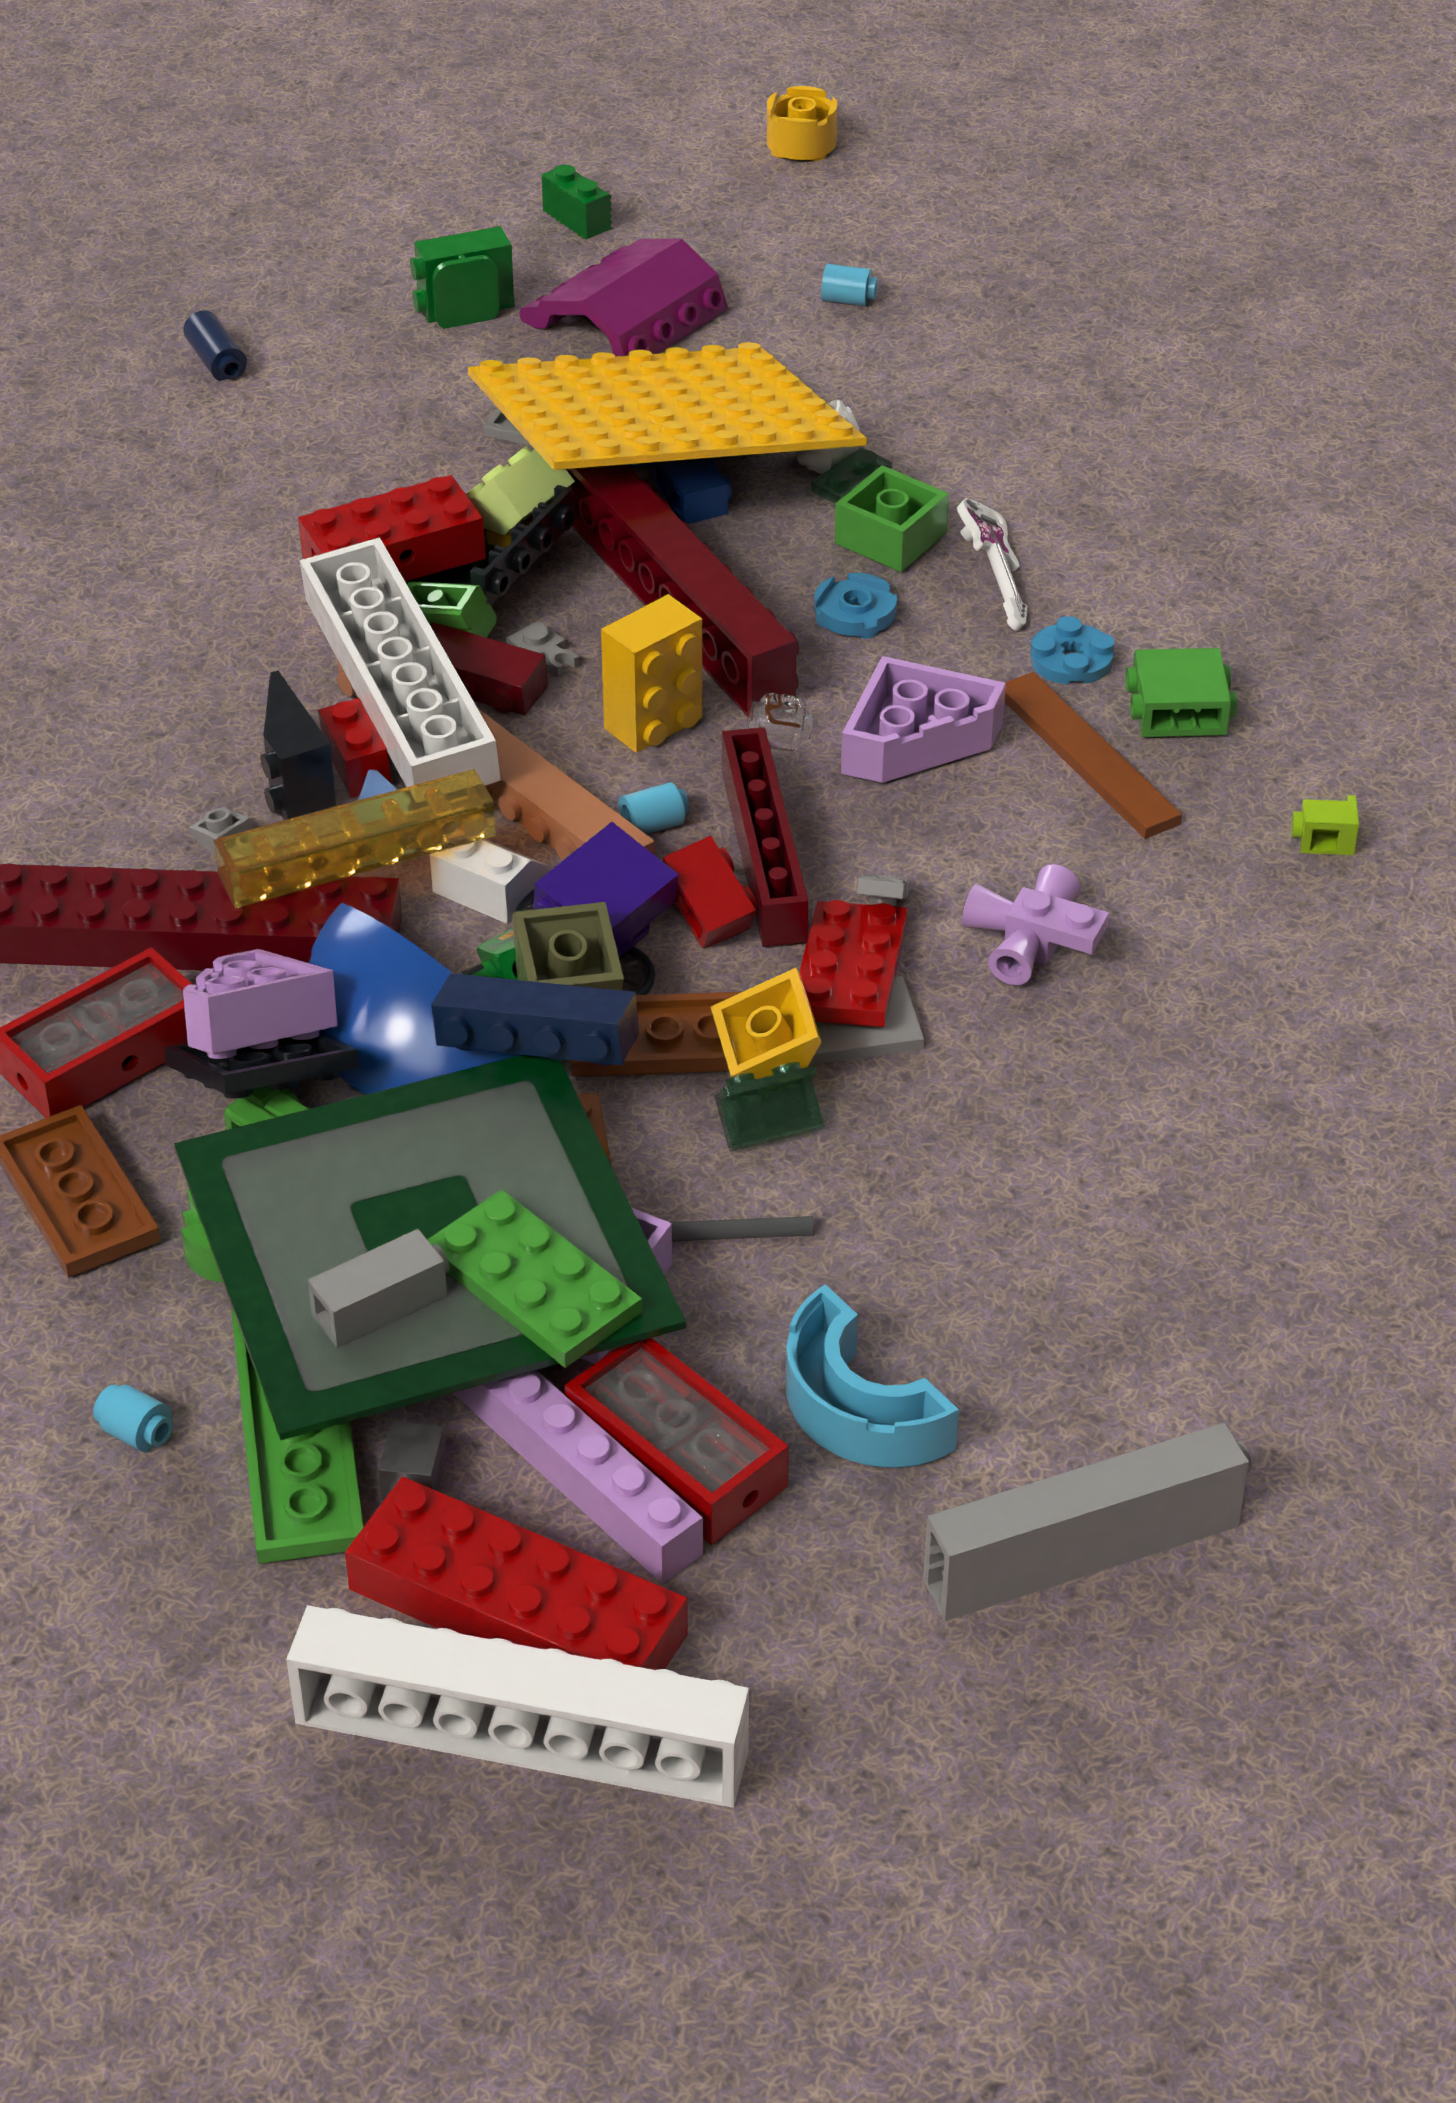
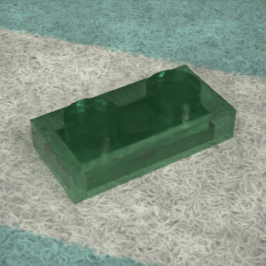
[811,447,892,504]

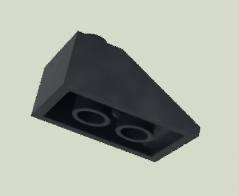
[260,670,337,825]

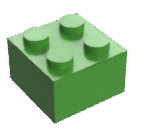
[835,465,949,572]

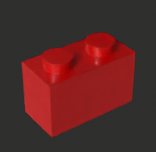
[318,698,392,798]
[662,835,757,949]

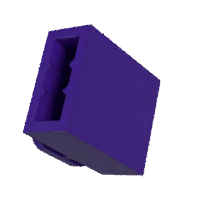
[533,822,679,958]

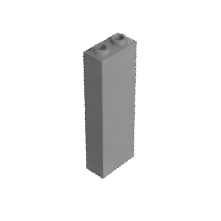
[923,1423,1251,1621]

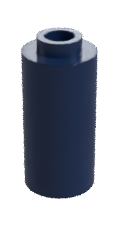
[183,310,247,381]

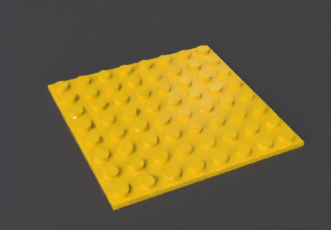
[468,342,867,470]

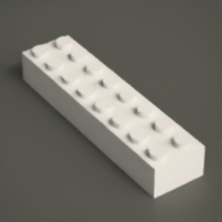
[300,537,501,806]
[286,1605,749,1808]

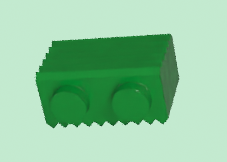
[542,164,613,239]

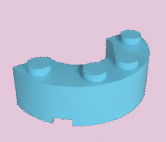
[786,1284,959,1467]

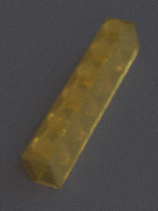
[214,769,496,908]

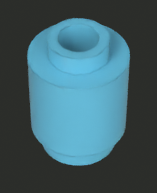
[93,1384,173,1453]

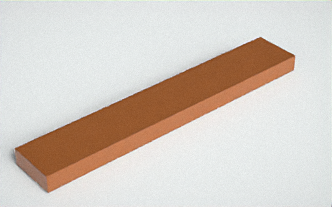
[1005,672,1182,839]

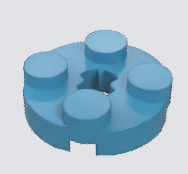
[814,572,897,639]
[1030,616,1115,684]

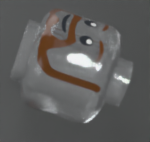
[748,693,813,751]

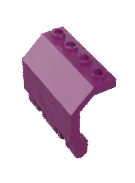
[519,239,729,357]

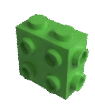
[1125,648,1237,737]

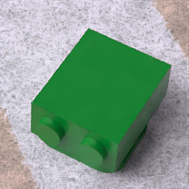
[410,226,515,329]

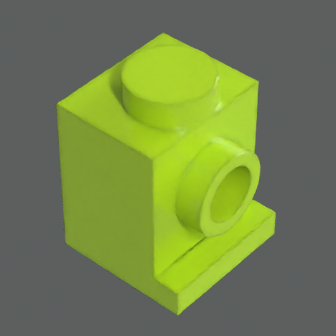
[1291,795,1359,855]

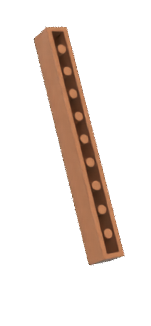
[337,659,655,861]

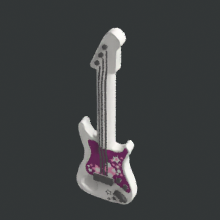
[957,498,1028,631]

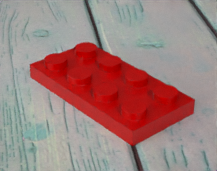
[799,900,908,1027]

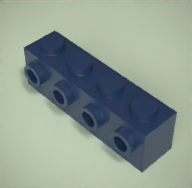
[431,973,639,1066]

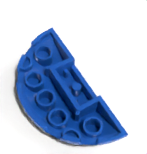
[309,903,521,1095]

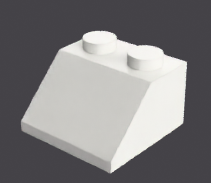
[430,829,554,924]

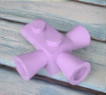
[962,864,1109,985]

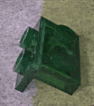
[714,1062,825,1151]

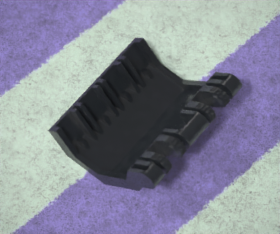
[405,485,575,605]

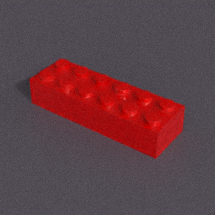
[345,1476,688,1670]

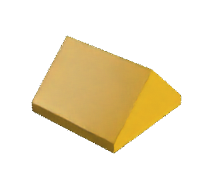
[711,968,822,1088]

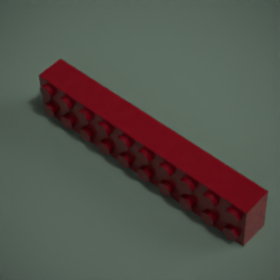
[566,464,799,721]
[0,863,402,971]

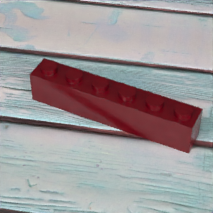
[722,727,808,947]

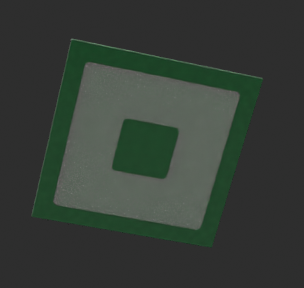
[174,1055,686,1440]

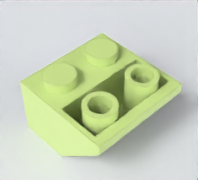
[466,446,575,535]

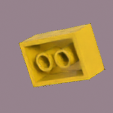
[601,594,703,753]

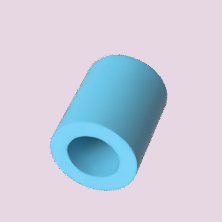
[821,263,878,307]
[619,782,690,835]

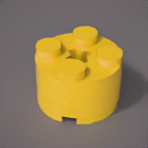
[766,86,838,161]

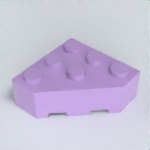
[841,656,1006,783]
[183,949,337,1059]

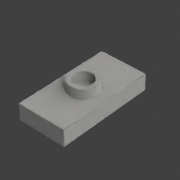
[857,873,912,906]

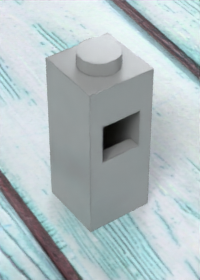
[308,1229,450,1348]

